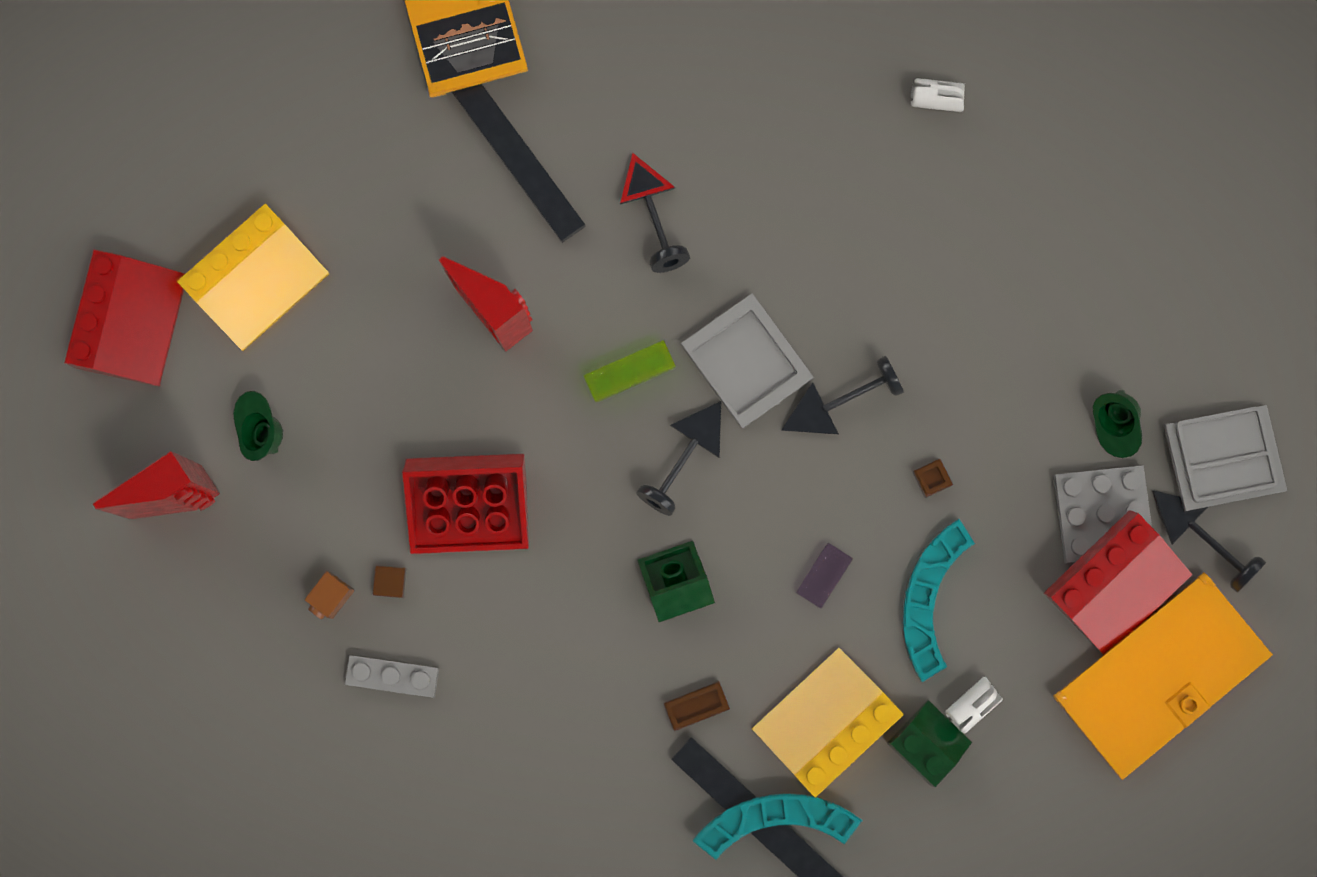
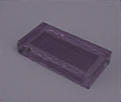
[796,543,853,609]

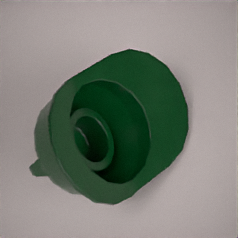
[1092,390,1142,458]
[233,391,283,461]

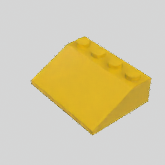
[177,203,330,351]
[752,648,904,798]

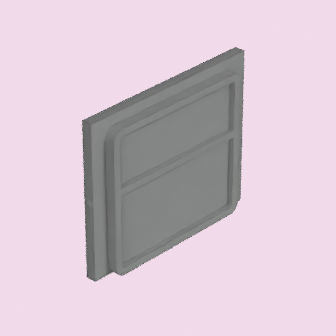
[681,293,814,429]
[1164,405,1287,512]

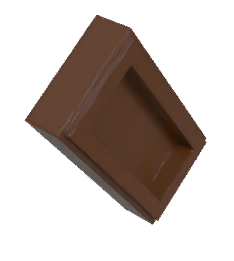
[664,681,730,731]

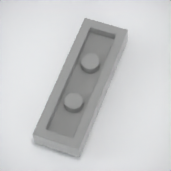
[345,655,439,698]

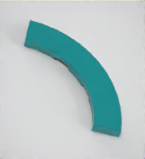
[903,519,975,682]
[692,793,863,860]

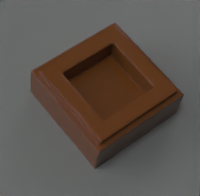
[913,459,953,498]
[373,566,407,598]

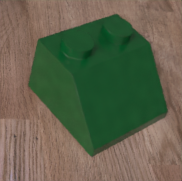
[637,541,715,622]
[887,700,972,787]

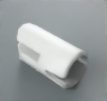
[911,78,965,112]
[945,677,1003,733]

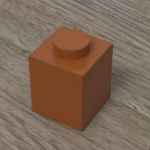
[304,571,355,619]

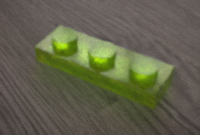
[583,340,676,403]

